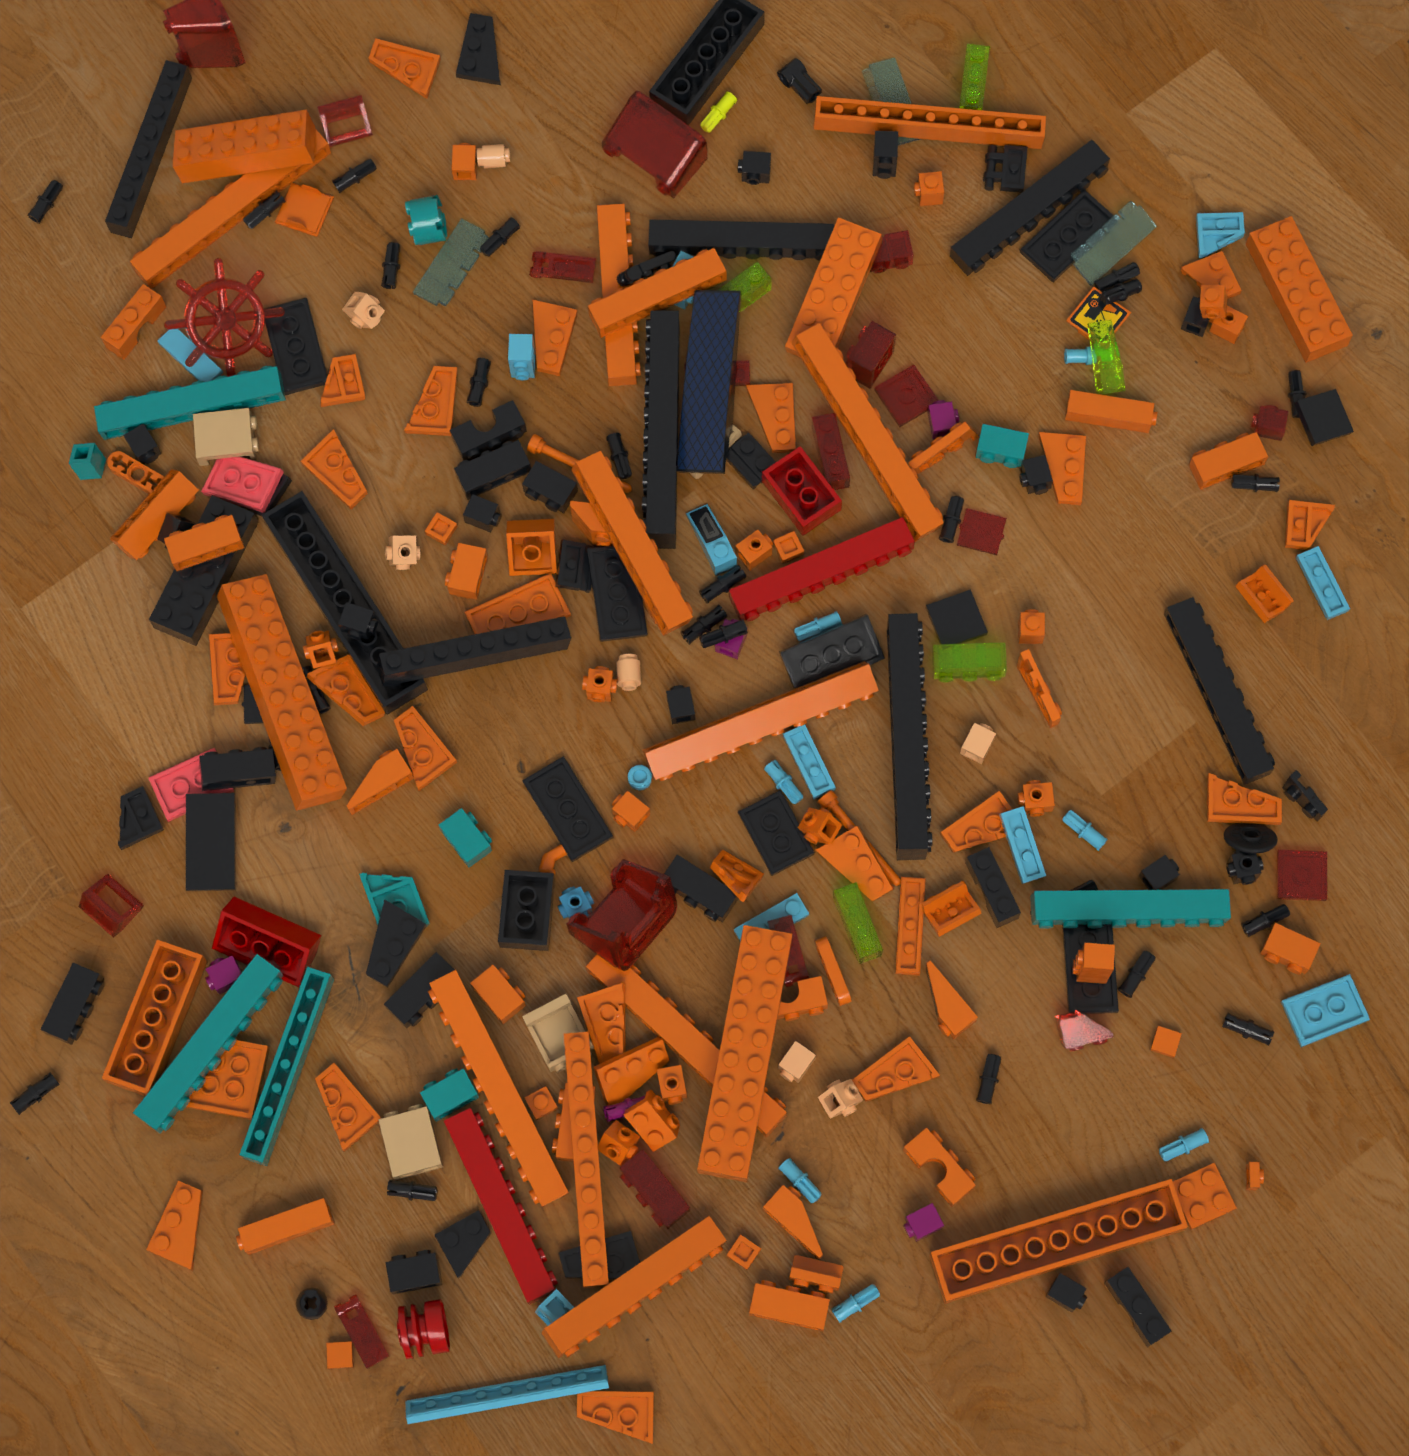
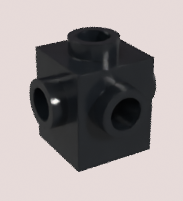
[1226,850,1264,885]

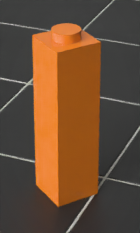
[1065,390,1158,433]
[236,1198,334,1255]

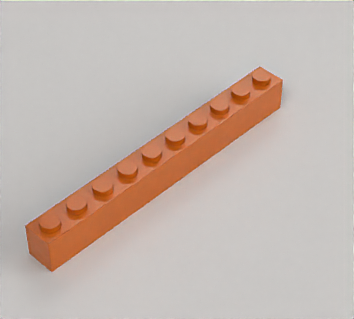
[814,96,1046,149]
[130,129,331,289]
[792,323,944,542]
[642,661,879,781]
[586,946,787,1138]
[428,970,569,1207]
[564,1031,609,1288]

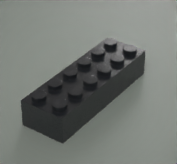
[649,0,765,127]
[149,495,259,646]

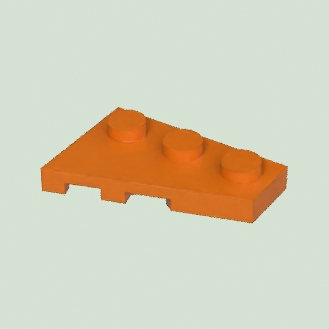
[368,38,441,99]
[532,299,578,376]
[404,366,458,436]
[746,383,796,453]
[908,421,980,474]
[300,429,368,510]
[1038,432,1086,505]
[209,633,246,705]
[1016,649,1062,728]
[394,706,457,791]
[1207,773,1282,825]
[940,791,1012,853]
[816,826,894,901]
[577,982,626,1064]
[593,1036,670,1106]
[852,1036,940,1102]
[315,1063,382,1152]
[146,1181,203,1271]
[577,1391,654,1444]

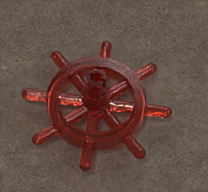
[164,258,285,377]

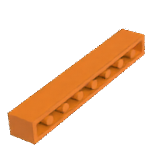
[597,204,641,386]
[571,451,693,636]
[542,1216,727,1358]

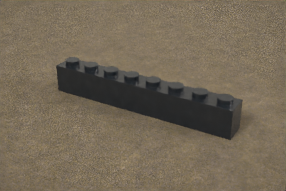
[105,60,192,239]
[950,140,1110,276]
[648,219,834,261]
[1164,597,1275,785]
[377,616,571,687]

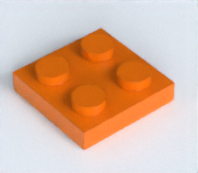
[1173,1163,1237,1230]

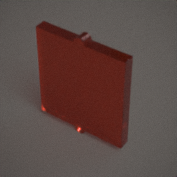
[957,508,1007,555]

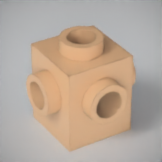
[342,292,385,329]
[385,536,420,570]
[818,1079,863,1119]

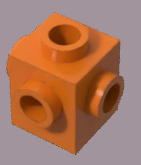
[303,630,339,669]
[582,666,618,703]
[1017,780,1055,817]
[798,807,842,845]
[598,1120,640,1166]

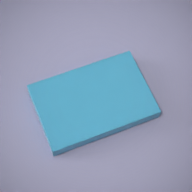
[1281,974,1370,1047]

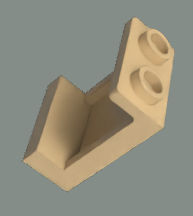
[193,408,259,466]
[522,994,594,1073]
[378,1104,444,1181]

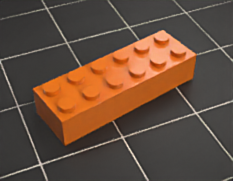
[173,109,315,184]
[1246,216,1353,363]
[785,217,882,357]
[102,940,208,1096]

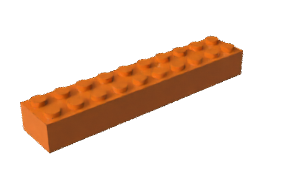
[217,574,347,811]
[697,925,793,1182]
[929,1179,1188,1304]

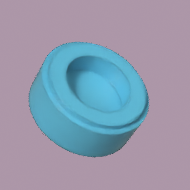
[628,765,652,790]

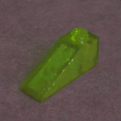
[1087,320,1126,394]

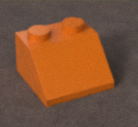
[570,501,613,547]
[506,519,557,576]

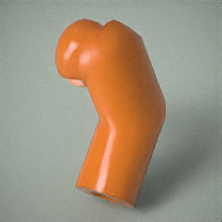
[539,845,567,875]

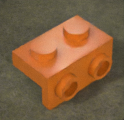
[1235,564,1294,623]
[921,881,982,937]
[624,1090,680,1152]
[789,1255,843,1294]

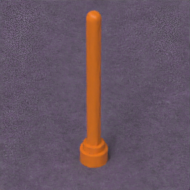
[527,434,632,493]
[817,790,901,886]

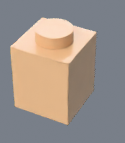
[960,723,996,764]
[778,1041,816,1083]

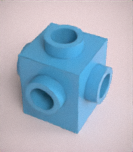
[557,886,594,925]

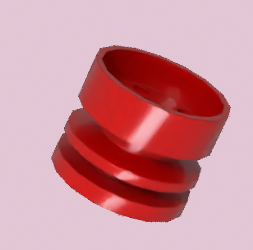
[397,1299,450,1360]

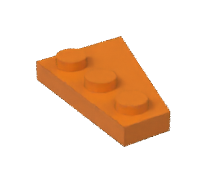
[306,654,385,726]

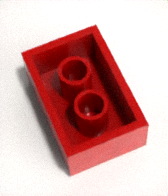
[762,446,842,536]

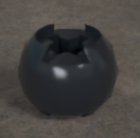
[296,1288,328,1320]

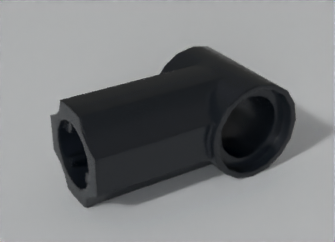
[777,58,822,104]

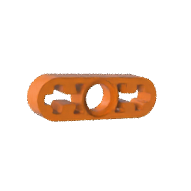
[107,451,164,494]
[814,936,852,1006]

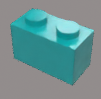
[976,424,1029,468]
[438,808,492,868]
[420,1068,480,1122]

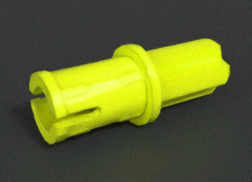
[700,91,737,133]

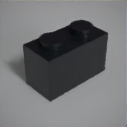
[873,131,898,179]
[522,461,578,513]
[386,1250,443,1295]

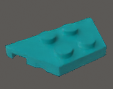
[359,873,430,926]

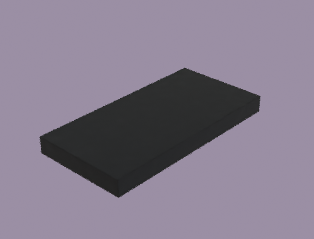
[1020,189,1118,282]
[262,298,327,395]
[587,545,648,642]
[779,614,885,689]
[522,756,613,862]
[186,793,236,891]
[1062,924,1119,1015]

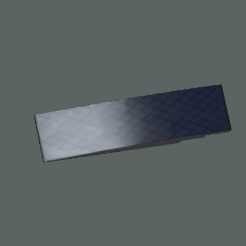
[677,290,741,474]

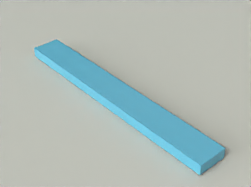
[405,1365,609,1424]

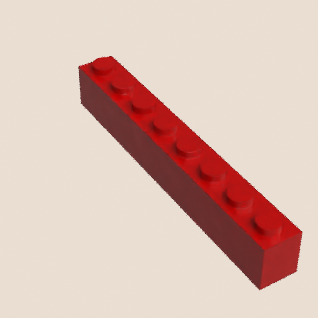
[729,517,915,622]
[444,1108,558,1305]

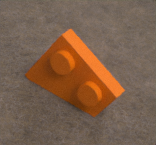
[1181,251,1242,299]
[320,354,365,407]
[1285,500,1335,550]
[710,850,764,902]

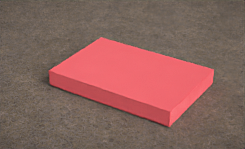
[201,457,284,513]
[148,748,235,822]

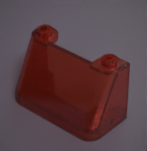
[162,0,245,68]
[602,91,708,198]
[566,859,677,971]

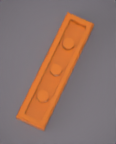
[895,877,926,976]

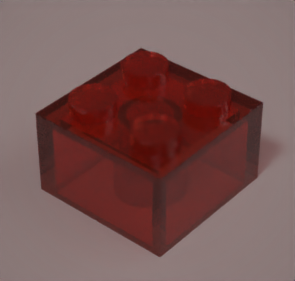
[846,321,896,389]

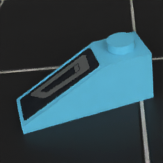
[686,504,737,576]

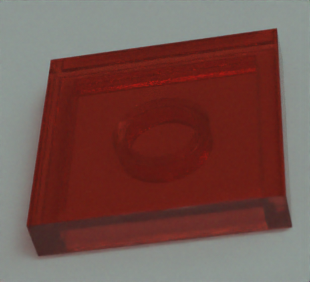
[874,365,939,427]
[1277,850,1327,901]

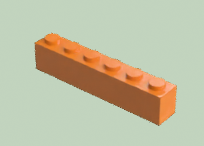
[588,248,727,338]

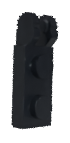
[616,251,677,287]

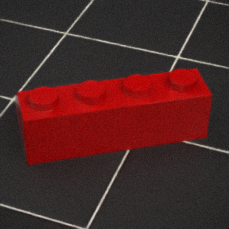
[212,896,322,987]

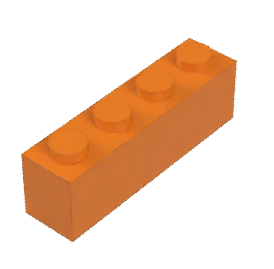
[110,469,199,560]

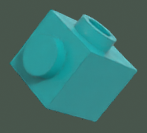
[69,443,106,480]

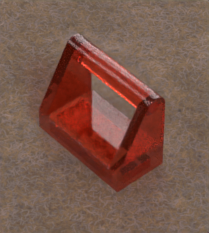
[317,95,373,147]
[78,874,144,938]

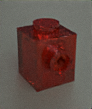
[1251,405,1289,441]

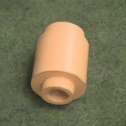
[477,144,510,169]
[616,654,641,691]

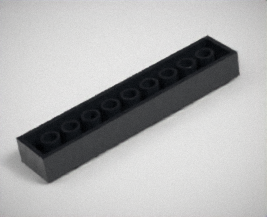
[642,311,680,549]
[262,491,428,715]
[887,613,932,861]

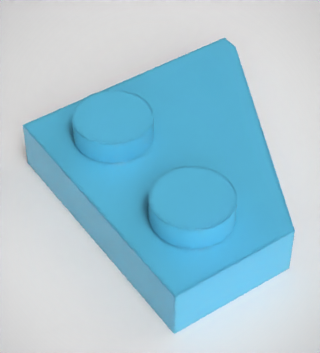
[1196,212,1245,258]

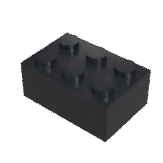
[498,870,555,951]

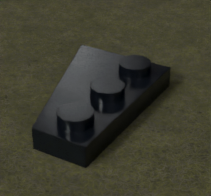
[456,13,501,85]
[366,900,427,988]
[559,1231,640,1279]

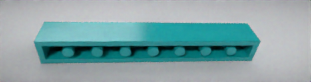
[94,366,286,440]
[1030,889,1231,929]
[133,954,283,1134]
[239,967,334,1166]

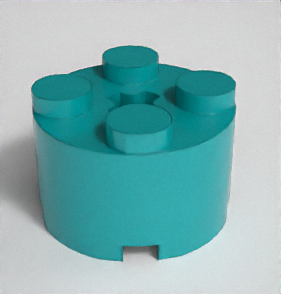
[405,194,447,246]

